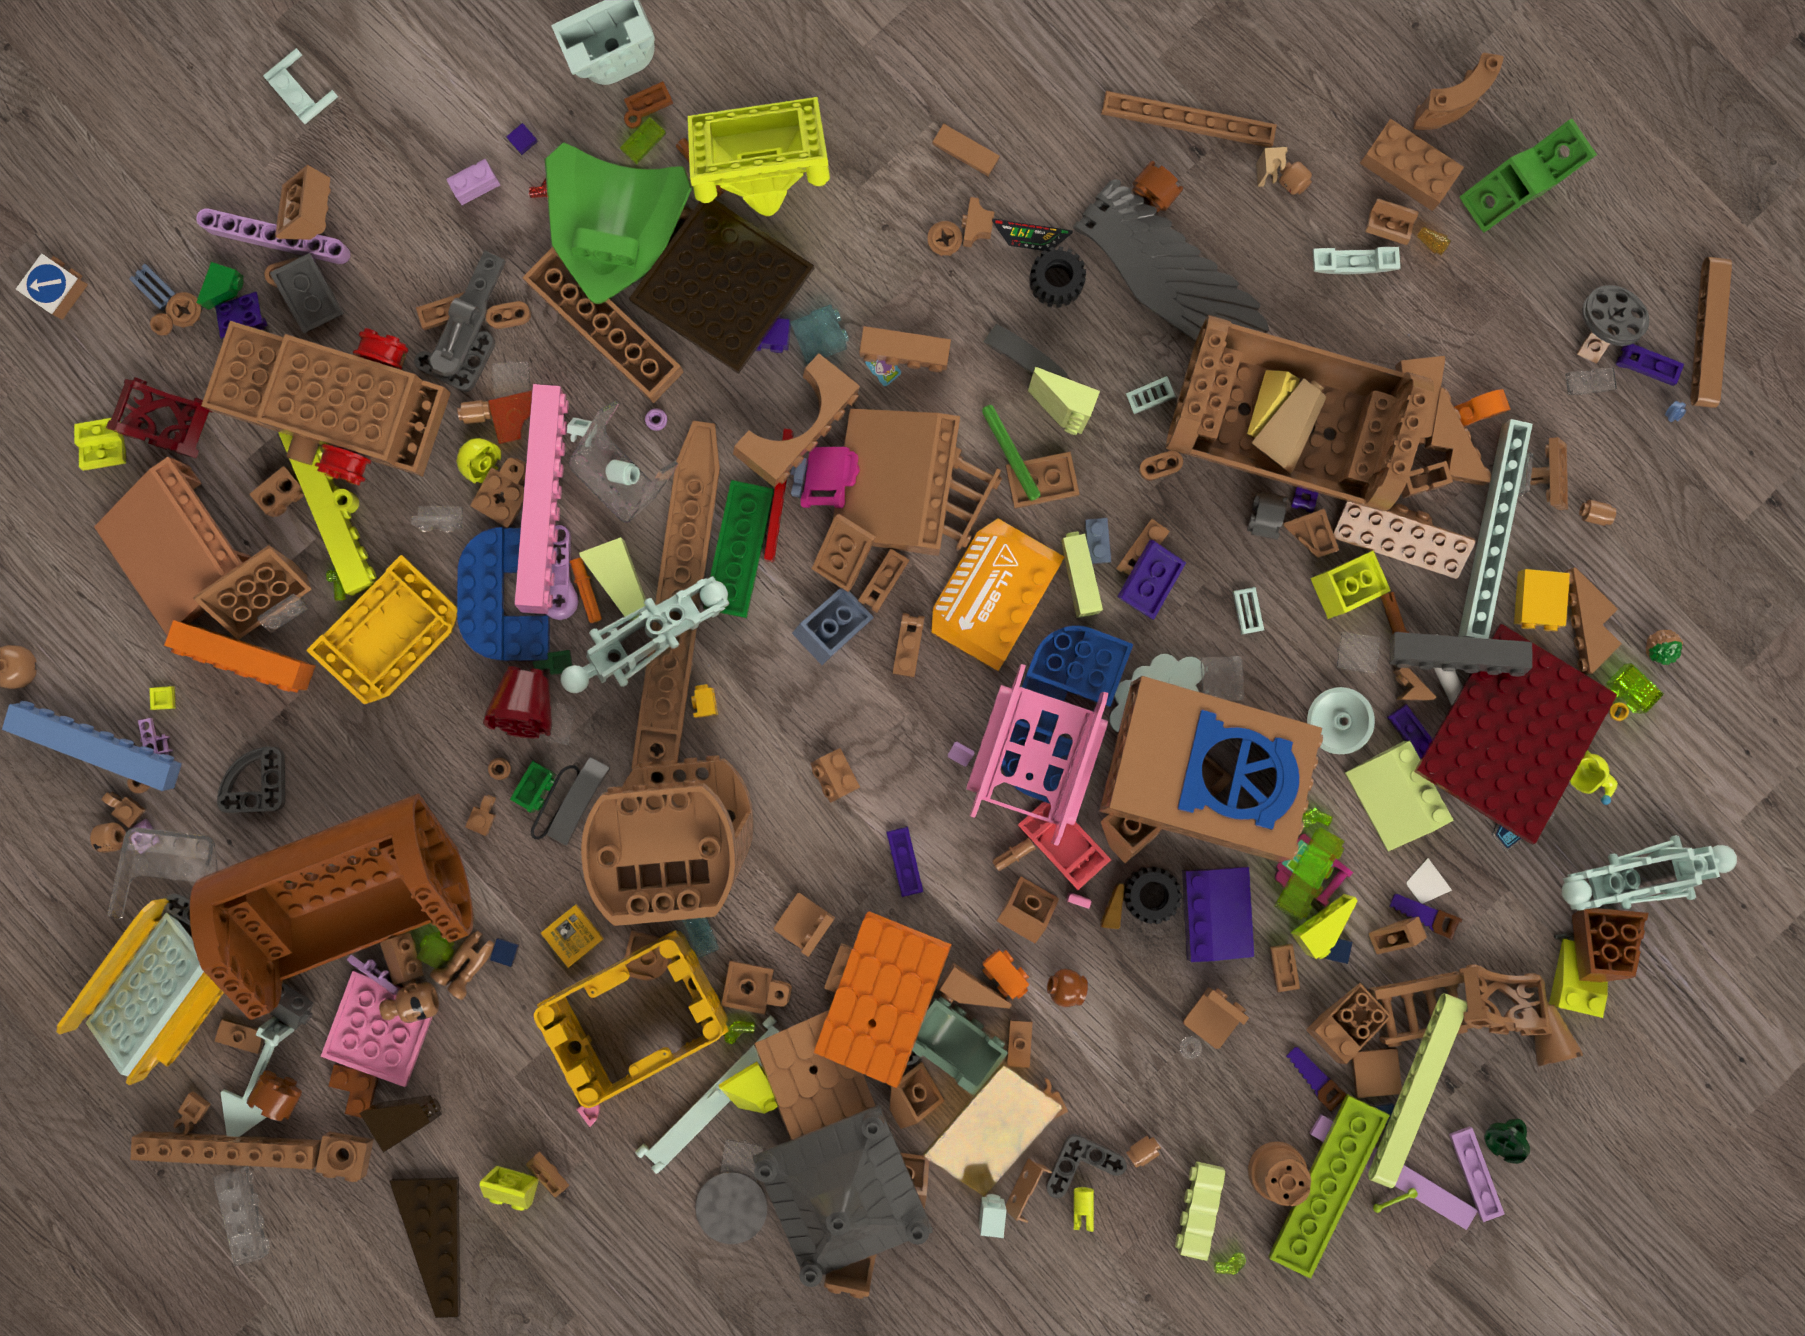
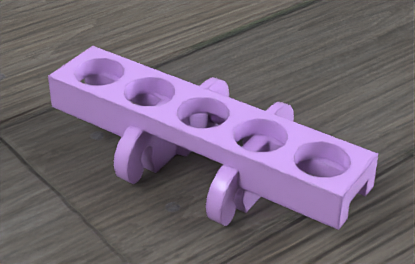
[138,718,173,755]
[347,955,399,996]

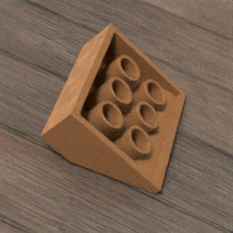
[193,545,312,640]

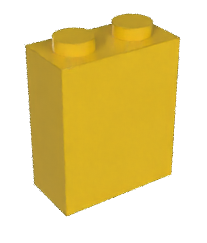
[1514,569,1570,631]

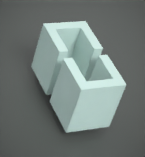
[979,1194,1006,1238]

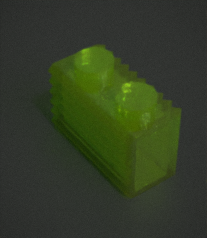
[1606,663,1664,714]

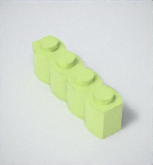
[1175,1161,1225,1261]

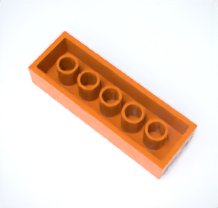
[164,620,315,693]

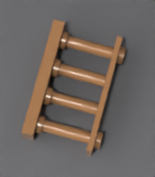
[943,447,1002,551]
[1369,971,1474,1047]

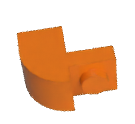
[1454,389,1511,427]

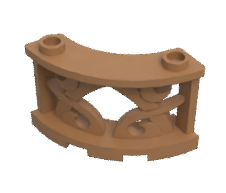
[1413,53,1504,130]
[1459,964,1552,1036]

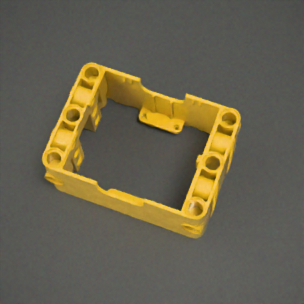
[534,930,729,1108]

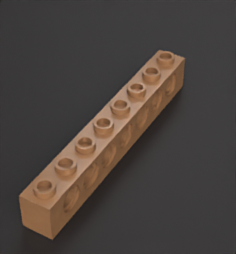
[130,1131,322,1169]

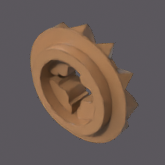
[927,221,962,256]
[166,292,203,328]

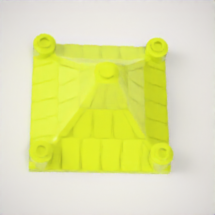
[688,97,830,216]

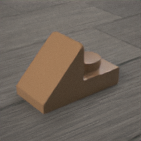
[1393,667,1436,701]

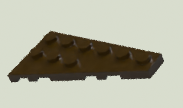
[389,1177,460,1318]

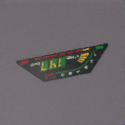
[992,218,1073,252]

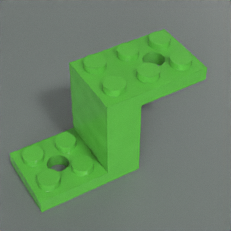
[1460,119,1597,233]

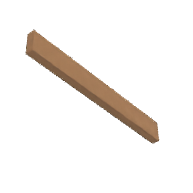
[1101,91,1277,148]

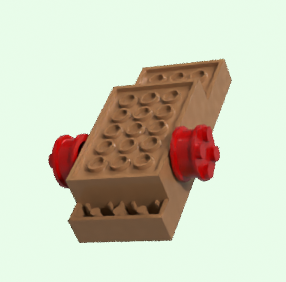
[201,321,451,486]

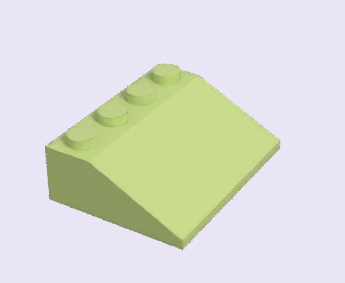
[1028,367,1100,435]
[1345,741,1454,851]

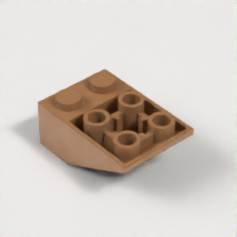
[1306,983,1392,1064]

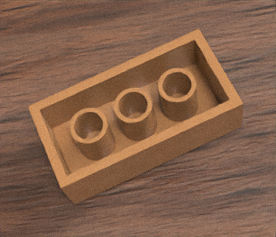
[1360,119,1464,211]

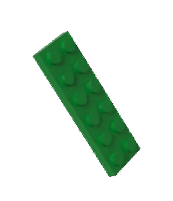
[703,480,775,619]

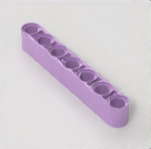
[196,209,350,264]

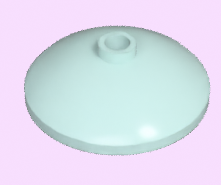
[1307,687,1375,754]

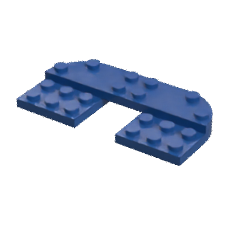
[1001,626,1133,804]

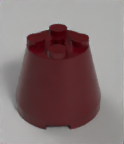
[483,666,552,739]

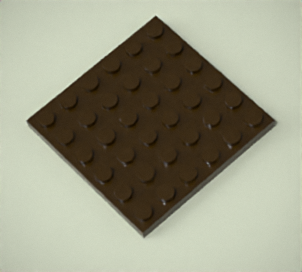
[629,199,815,374]

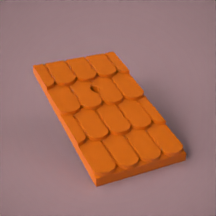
[814,911,952,1088]

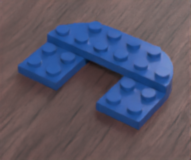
[457,527,550,661]

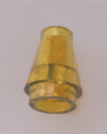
[1416,226,1451,256]

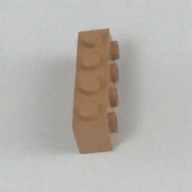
[859,326,951,372]

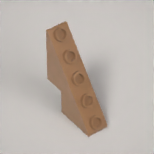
[1425,387,1491,486]
[1564,567,1622,675]

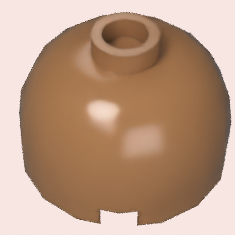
[0,645,37,689]

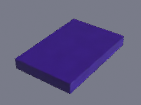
[1117,540,1186,620]

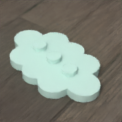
[1109,654,1204,732]

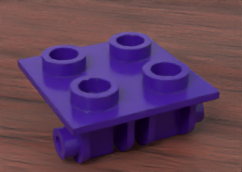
[215,292,268,339]

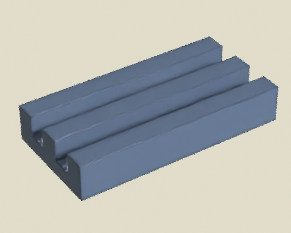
[129,264,176,311]

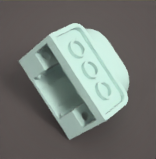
[551,0,655,85]

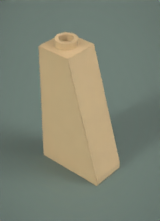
[1252,379,1326,474]

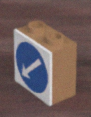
[16,253,88,320]

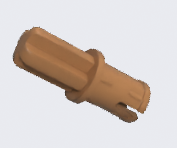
[993,837,1036,871]

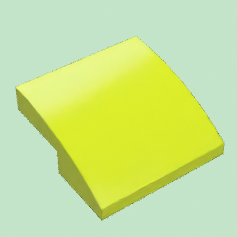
[74,418,126,471]

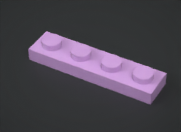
[1449,1126,1504,1222]

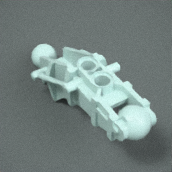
[560,577,730,693]
[1562,835,1737,910]

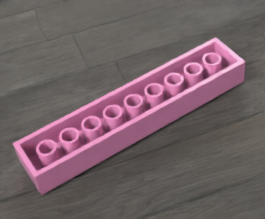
[515,384,569,614]

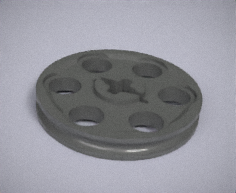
[1582,285,1649,346]

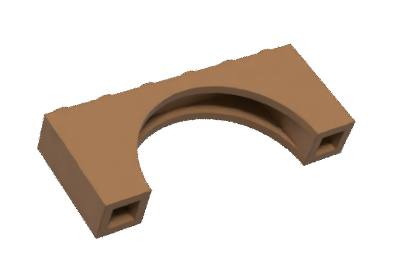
[733,353,860,488]

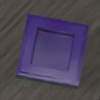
[506,123,538,155]

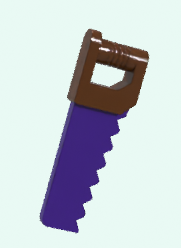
[1389,894,1463,940]
[1286,1047,1346,1112]

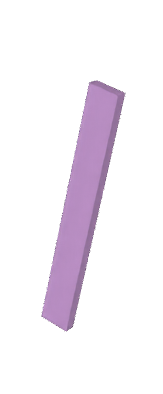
[1310,1114,1478,1230]

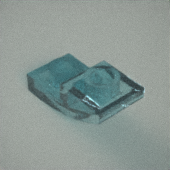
[682,917,719,958]

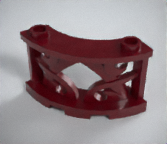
[106,377,213,458]

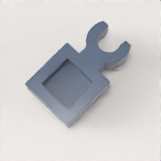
[791,458,808,498]

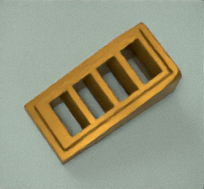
[1100,883,1124,929]

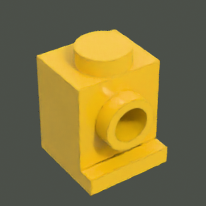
[691,684,718,718]

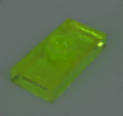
[620,117,666,165]

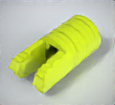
[1074,1187,1094,1232]

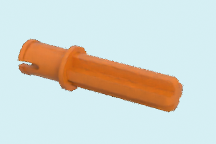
[569,558,602,623]

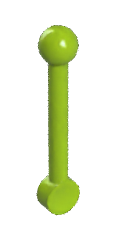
[1373,1188,1418,1213]

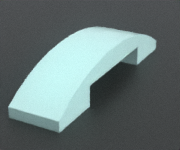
[1312,247,1400,274]

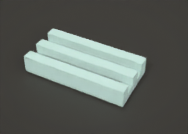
[1232,587,1264,635]

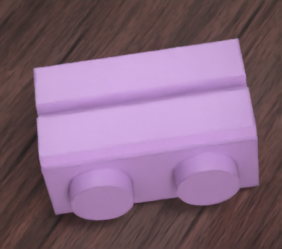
[446,159,500,205]

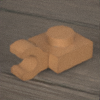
[101,792,146,828]
[465,795,496,836]

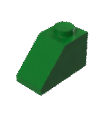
[196,262,244,310]

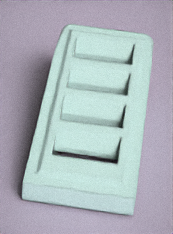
[1126,376,1176,414]

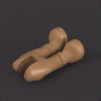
[430,931,495,1000]

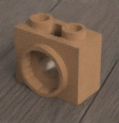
[315,1131,374,1182]

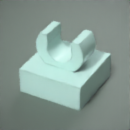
[567,418,595,445]

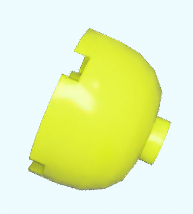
[456,438,501,483]

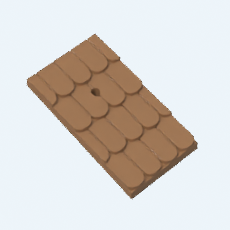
[754,1010,875,1140]

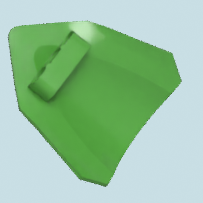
[544,142,692,304]

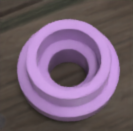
[645,408,667,431]

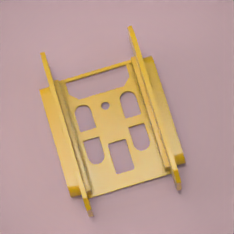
[56,898,224,1085]

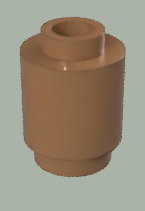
[457,400,492,425]
[1579,499,1616,526]
[1126,1136,1161,1168]

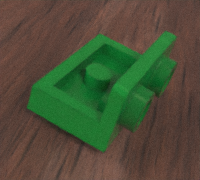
[510,761,557,813]

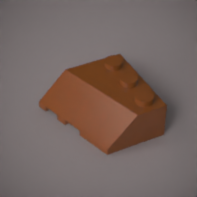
[1572,908,1649,982]

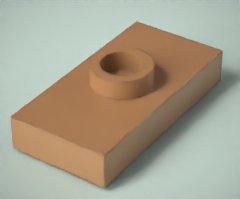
[1269,943,1300,992]
[215,1019,264,1054]
[1007,1020,1033,1068]
[526,1151,569,1198]

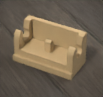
[1256,147,1287,187]

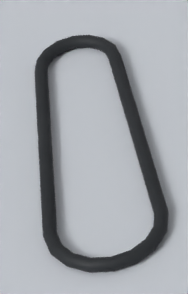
[531,765,580,840]

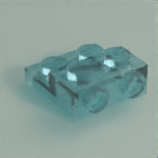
[791,304,849,364]

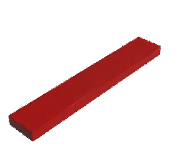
[764,428,794,563]

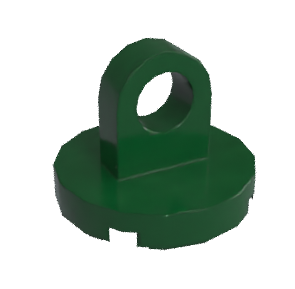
[1484,1119,1530,1164]

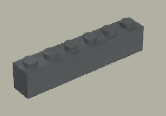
[1389,632,1532,677]

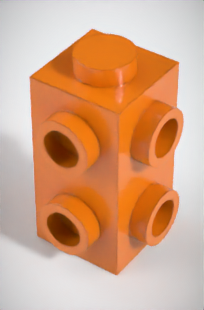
[982,948,1029,1000]

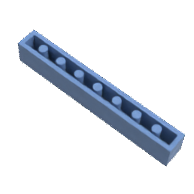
[2,701,182,791]

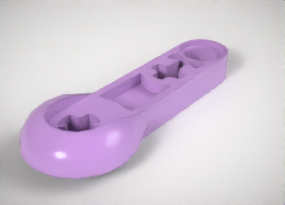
[546,525,578,620]

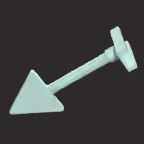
[221,1017,294,1137]

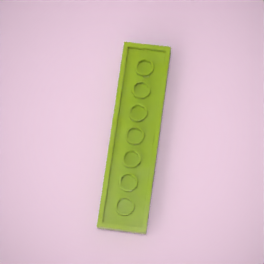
[1268,1094,1390,1279]

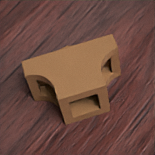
[961,197,995,247]

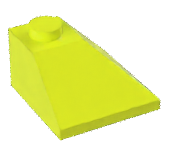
[718,1061,777,1114]

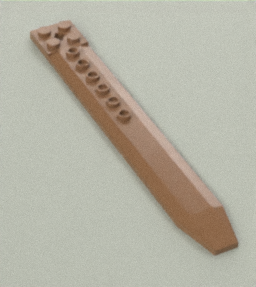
[631,421,720,775]

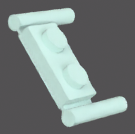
[263,48,338,124]

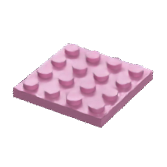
[321,970,432,1087]

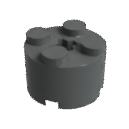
[1247,491,1288,540]

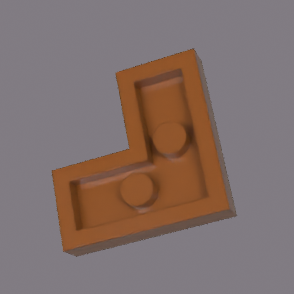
[328,1063,379,1118]

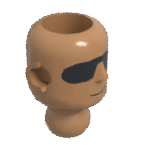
[379,982,439,1023]

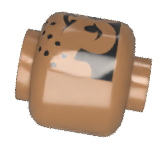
[90,822,127,853]

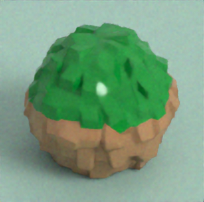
[1646,630,1683,665]

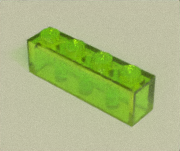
[1274,827,1345,920]

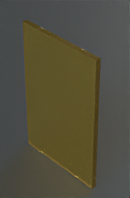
[923,1063,1063,1196]

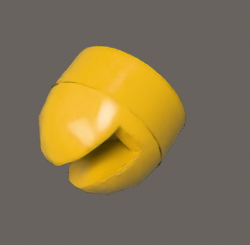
[1609,702,1629,721]

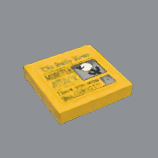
[541,904,604,968]

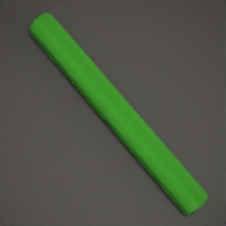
[982,405,1040,501]

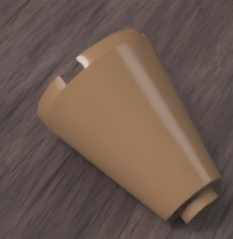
[1534,1002,1583,1066]

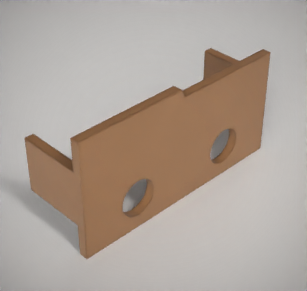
[1005,1158,1052,1223]

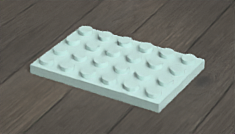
[86,912,204,1076]

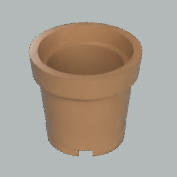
[1248,1142,1311,1206]

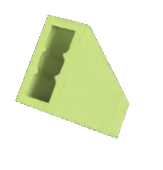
[1061,531,1103,618]
[579,538,646,622]

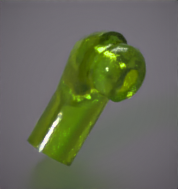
[326,569,346,601]
[1302,808,1333,828]
[724,1021,755,1044]
[1214,1252,1246,1275]

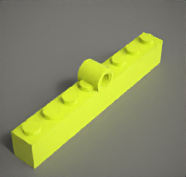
[278,432,377,596]

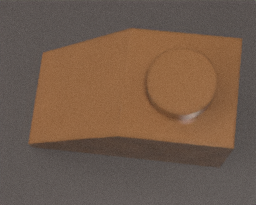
[1368,916,1427,954]

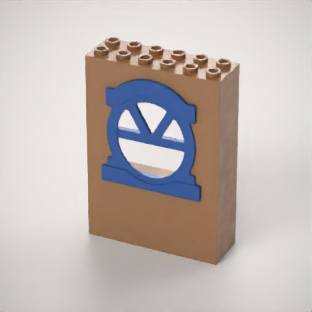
[1099,676,1323,862]

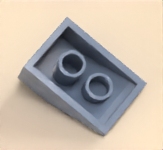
[792,588,874,665]

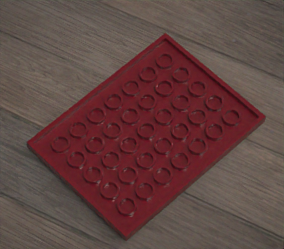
[1414,624,1618,845]

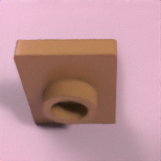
[1577,328,1613,363]

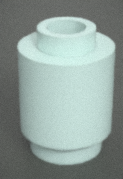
[605,460,640,485]

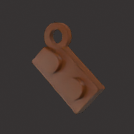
[624,81,673,129]

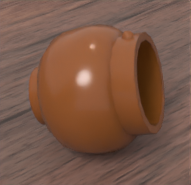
[1047,969,1088,1007]

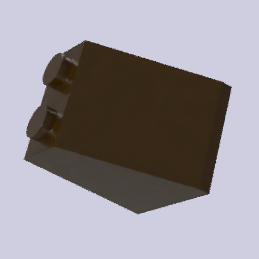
[359,1095,442,1153]

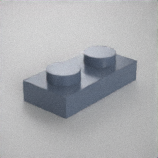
[1085,518,1111,564]

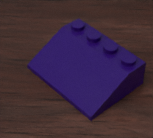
[1182,867,1254,962]

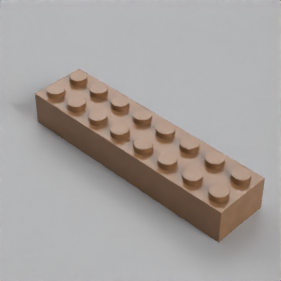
[522,247,684,404]

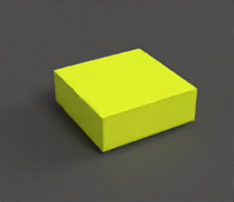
[149,686,176,710]

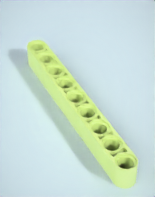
[1368,993,1467,1188]

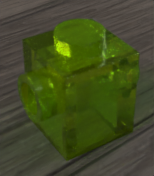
[417,931,455,969]

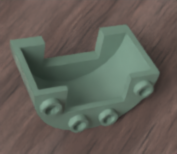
[912,996,1008,1097]

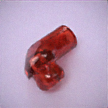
[529,178,547,198]

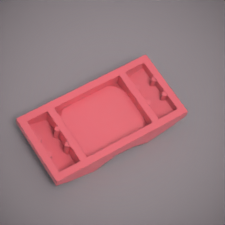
[1018,801,1111,890]

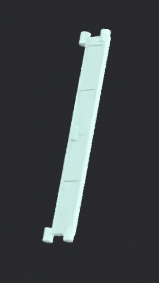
[635,1015,779,1174]

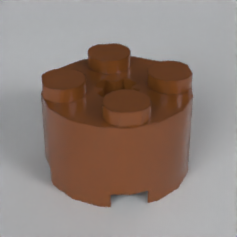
[1132,161,1183,213]
[246,1070,302,1121]

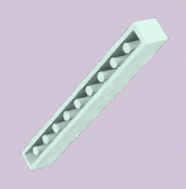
[1458,419,1533,639]

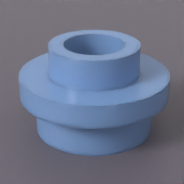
[1665,401,1687,422]

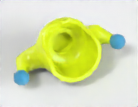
[1570,750,1618,805]

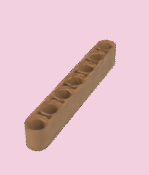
[1690,257,1732,408]

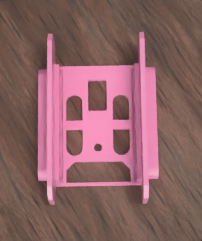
[966,664,1108,846]

